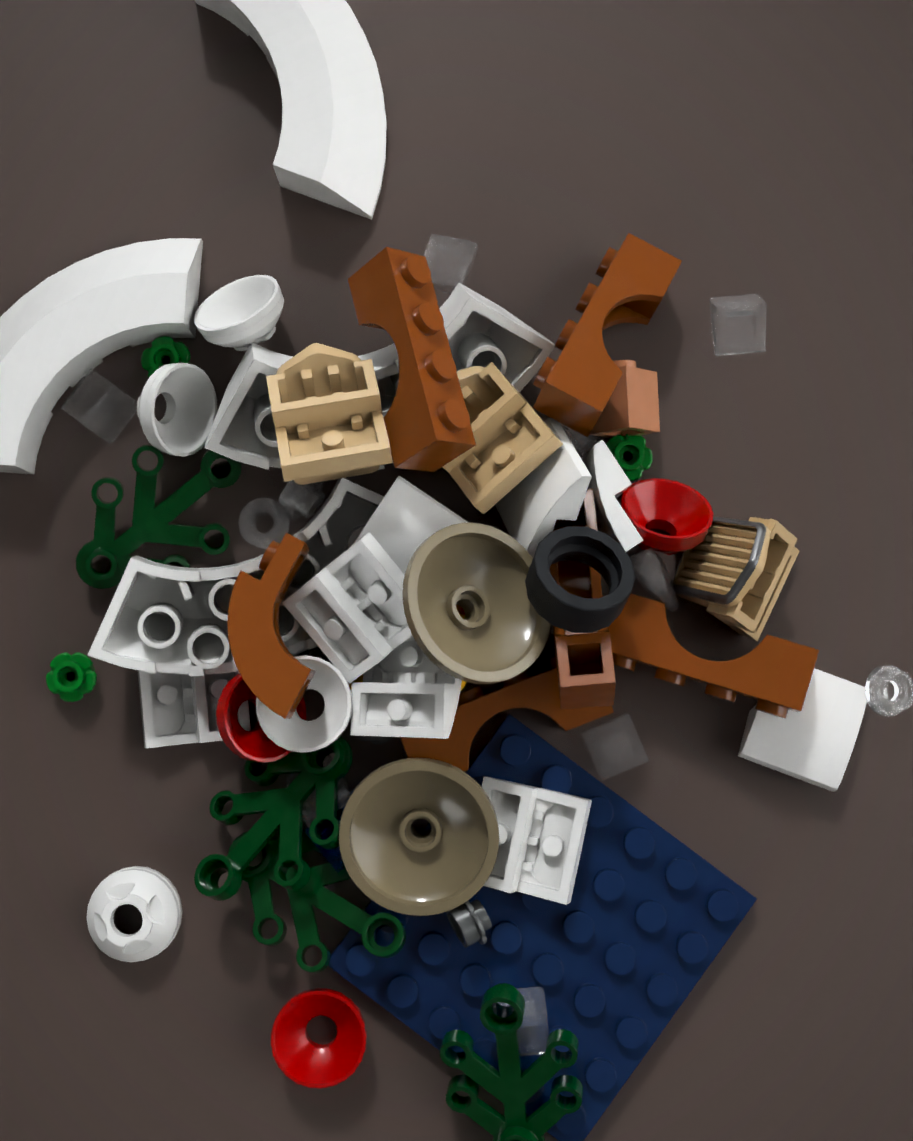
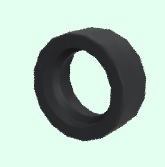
[525,526,635,633]

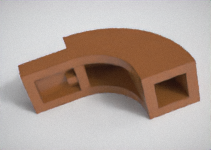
[227,533,316,719]

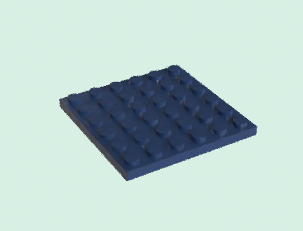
[328,714,757,1141]

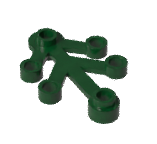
[76,445,241,589]
[194,736,353,901]
[228,824,406,973]
[440,983,583,1141]

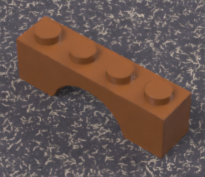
[533,233,682,437]
[348,247,476,472]
[549,488,616,710]
[607,593,820,719]
[400,656,614,771]

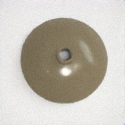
[402,522,551,684]
[339,758,499,916]

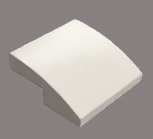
[495,418,592,558]
[583,440,644,552]
[352,476,469,575]
[282,532,413,684]
[350,636,462,739]
[738,668,870,792]
[138,670,251,748]
[481,777,592,905]

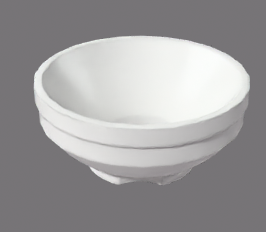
[194,275,284,351]
[137,363,217,457]
[256,655,353,753]
[86,866,183,962]

